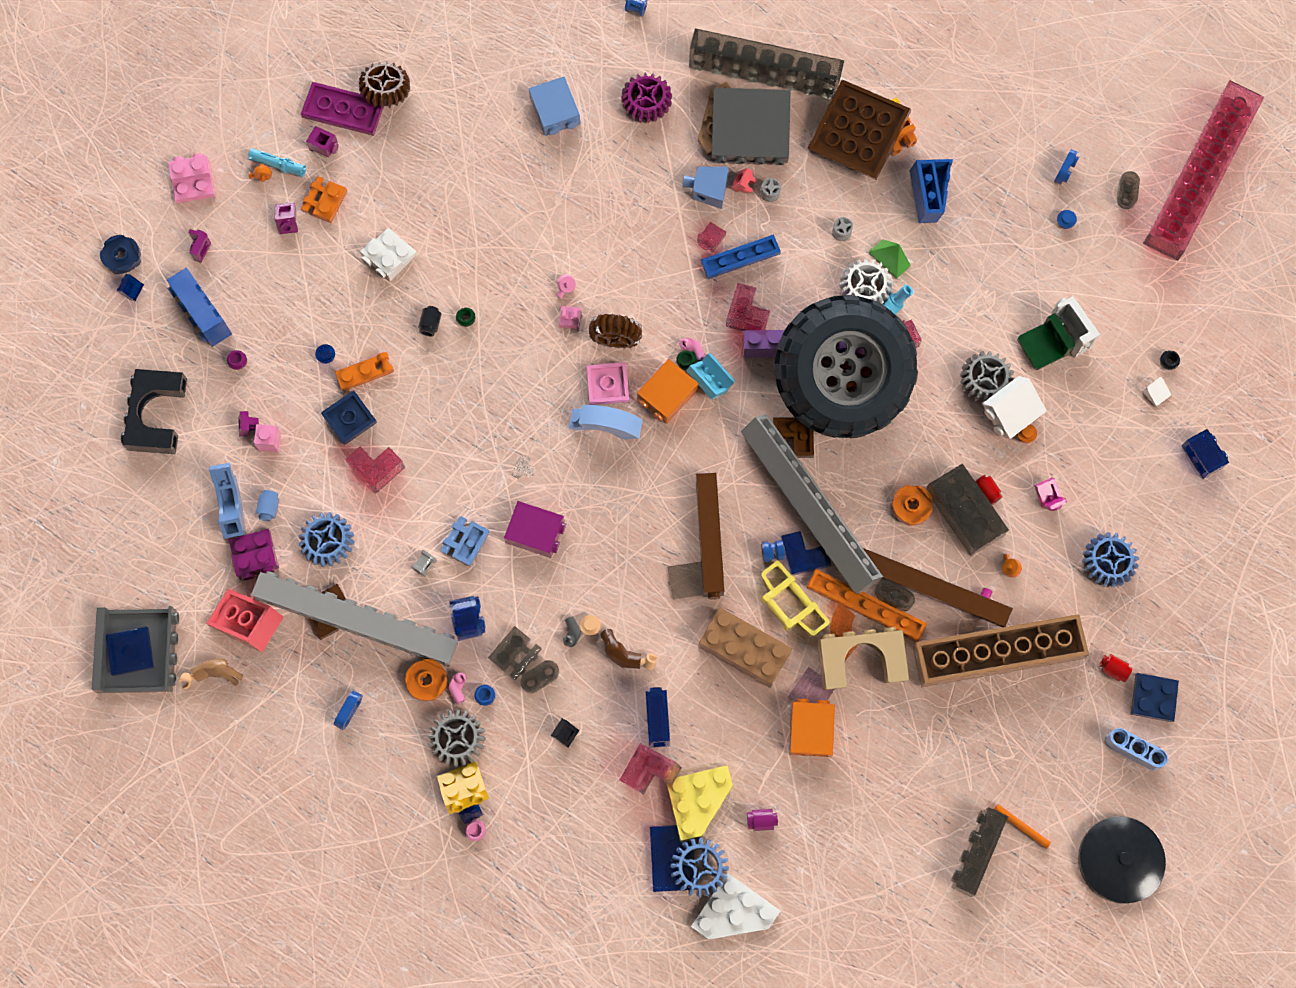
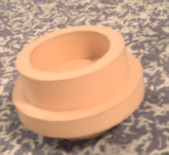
[580,615,601,636]

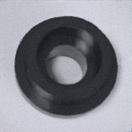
[1160,350,1180,370]

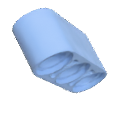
[1105,728,1168,770]

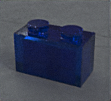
[1181,429,1230,479]

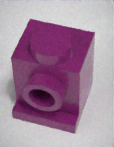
[306,126,339,158]

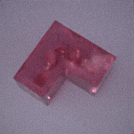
[726,283,770,331]
[345,446,406,494]
[619,743,682,795]

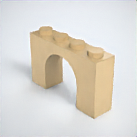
[817,627,909,690]

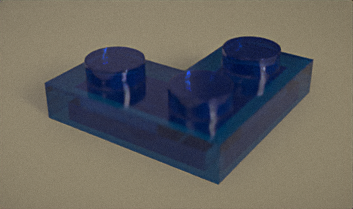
[781,531,831,576]

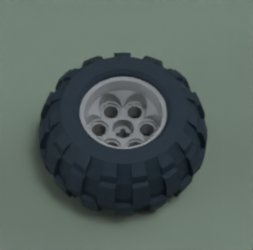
[774,295,918,439]

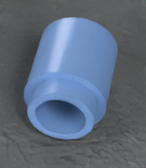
[255,490,279,522]

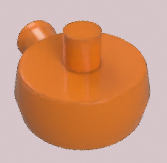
[248,164,272,182]
[1002,554,1022,578]

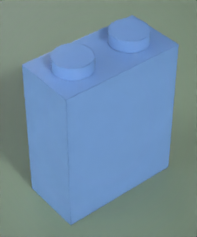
[529,76,581,136]

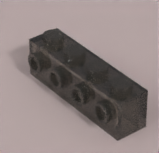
[951,807,1008,897]

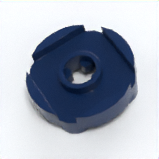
[100,235,141,275]

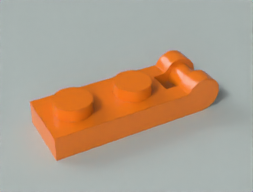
[335,352,394,391]

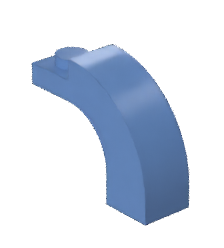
[209,463,245,539]

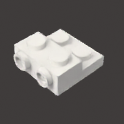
[360,228,417,281]

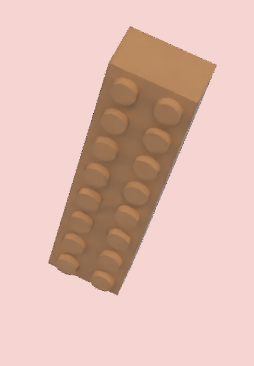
[913,614,1089,688]

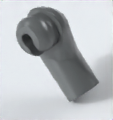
[563,616,581,647]

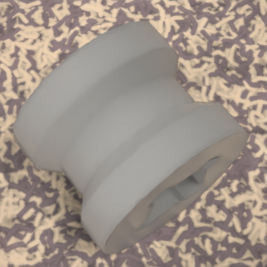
[761,178,781,202]
[832,217,853,241]

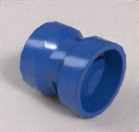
[761,540,785,562]

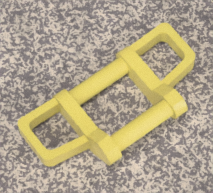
[760,561,830,637]

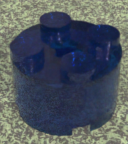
[449,595,486,641]

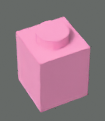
[254,424,281,452]

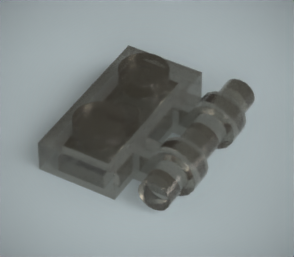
[488,626,542,681]

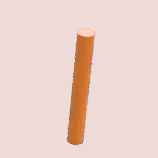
[993,804,1051,849]

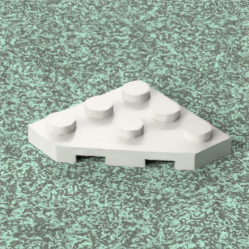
[691,873,781,940]

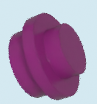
[227,350,247,370]

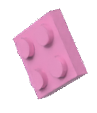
[586,362,629,405]

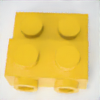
[437,761,490,815]

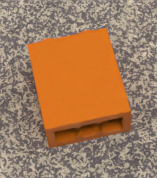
[637,359,699,424]
[789,699,835,757]

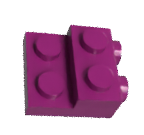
[229,529,279,581]

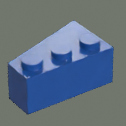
[909,159,953,223]

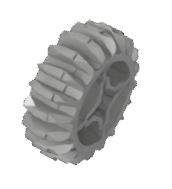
[960,351,1014,403]
[428,709,486,767]

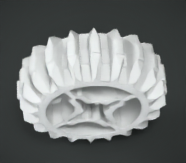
[839,258,893,304]

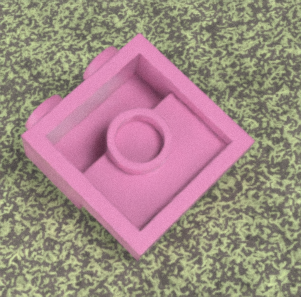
[169,153,215,203]

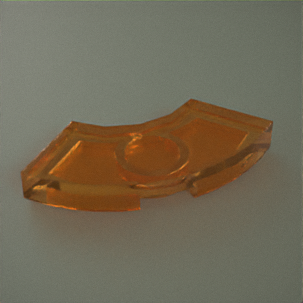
[830,603,859,661]

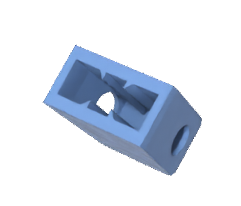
[683,167,729,209]

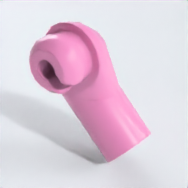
[448,672,466,705]

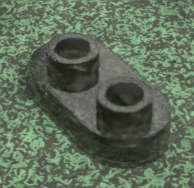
[1117,171,1140,209]
[874,580,915,611]
[520,660,559,694]

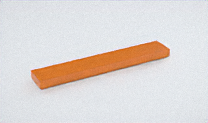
[806,569,927,642]

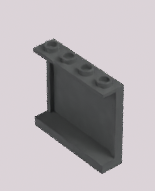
[711,88,791,165]
[92,606,179,693]

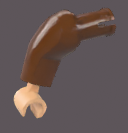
[600,629,657,670]

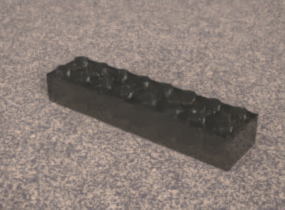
[689,28,845,99]

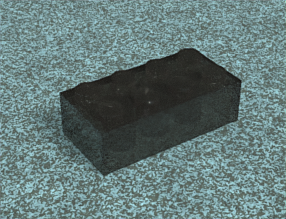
[926,463,1009,557]

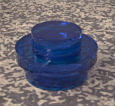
[315,344,336,364]

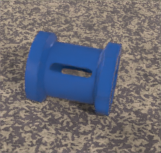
[625,0,648,17]

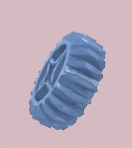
[299,512,354,567]
[1082,532,1139,588]
[670,838,729,897]

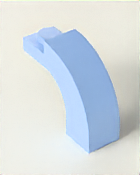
[569,405,643,440]

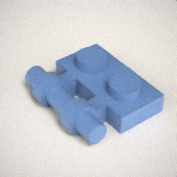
[440,516,490,567]

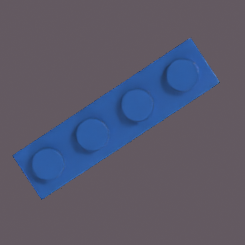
[701,234,781,279]

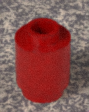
[974,475,1003,506]
[1099,654,1133,683]

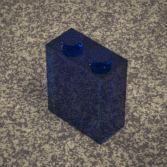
[645,687,670,748]

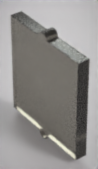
[667,562,703,600]

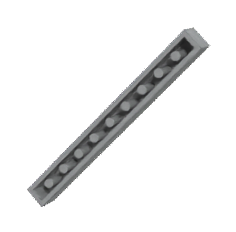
[741,415,883,594]
[251,571,458,667]

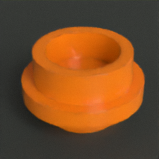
[1017,424,1037,443]

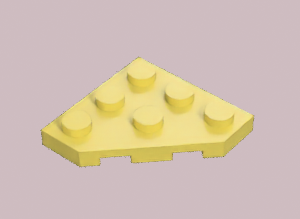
[666,765,733,843]

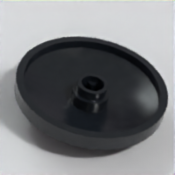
[1078,816,1166,904]

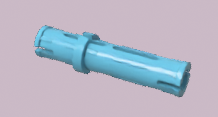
[248,148,306,177]

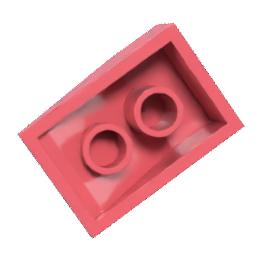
[206,589,284,652]

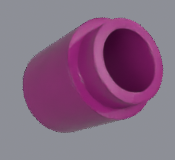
[747,809,778,831]

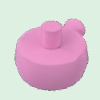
[556,274,576,298]

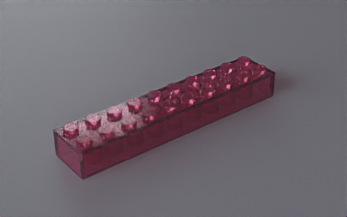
[1143,80,1264,261]

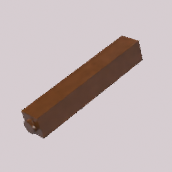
[696,473,725,600]

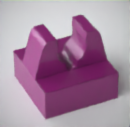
[238,411,259,437]

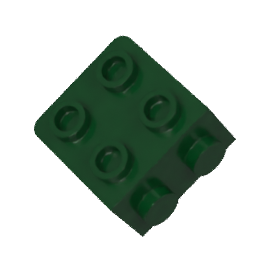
[1017,313,1075,370]

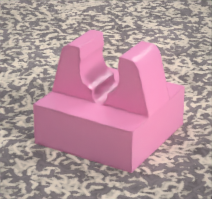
[559,306,581,329]

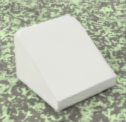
[1143,377,1171,407]

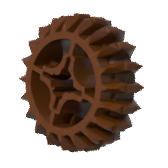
[358,61,410,108]
[589,314,642,349]

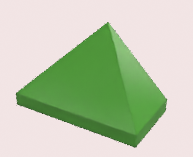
[869,239,911,279]

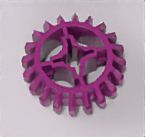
[621,72,672,123]

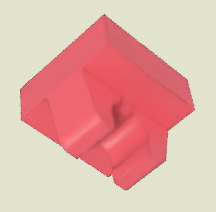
[730,168,756,193]

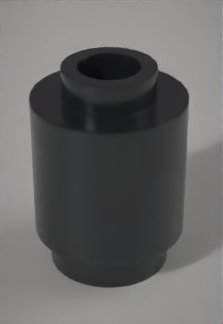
[418,306,442,337]

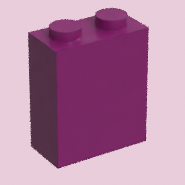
[504,501,567,558]

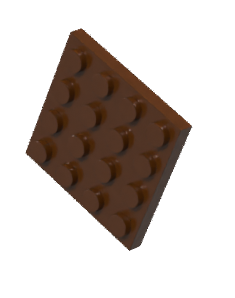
[807,79,912,180]

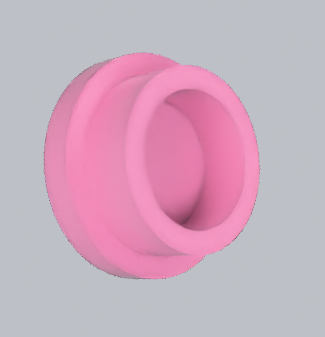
[464,819,486,841]

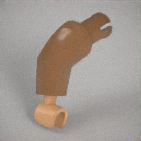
[178,658,243,689]

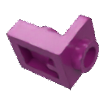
[275,202,298,234]
[188,229,211,263]

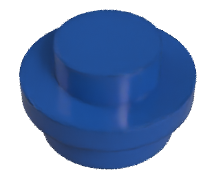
[1057,210,1077,229]
[474,685,495,706]

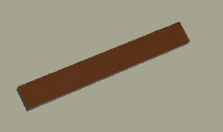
[863,548,1013,627]

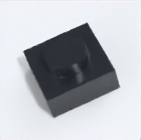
[551,718,580,748]

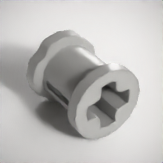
[411,550,438,577]

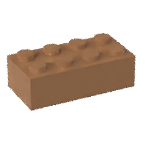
[698,607,793,688]

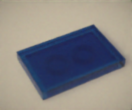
[650,825,695,892]

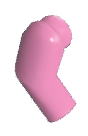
[679,338,705,361]

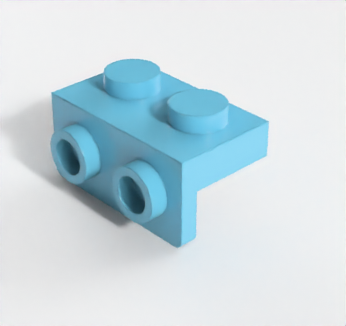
[686,353,735,400]

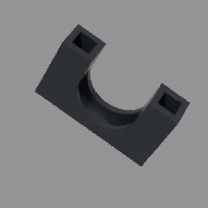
[121,369,187,454]

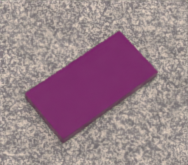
[300,82,384,136]

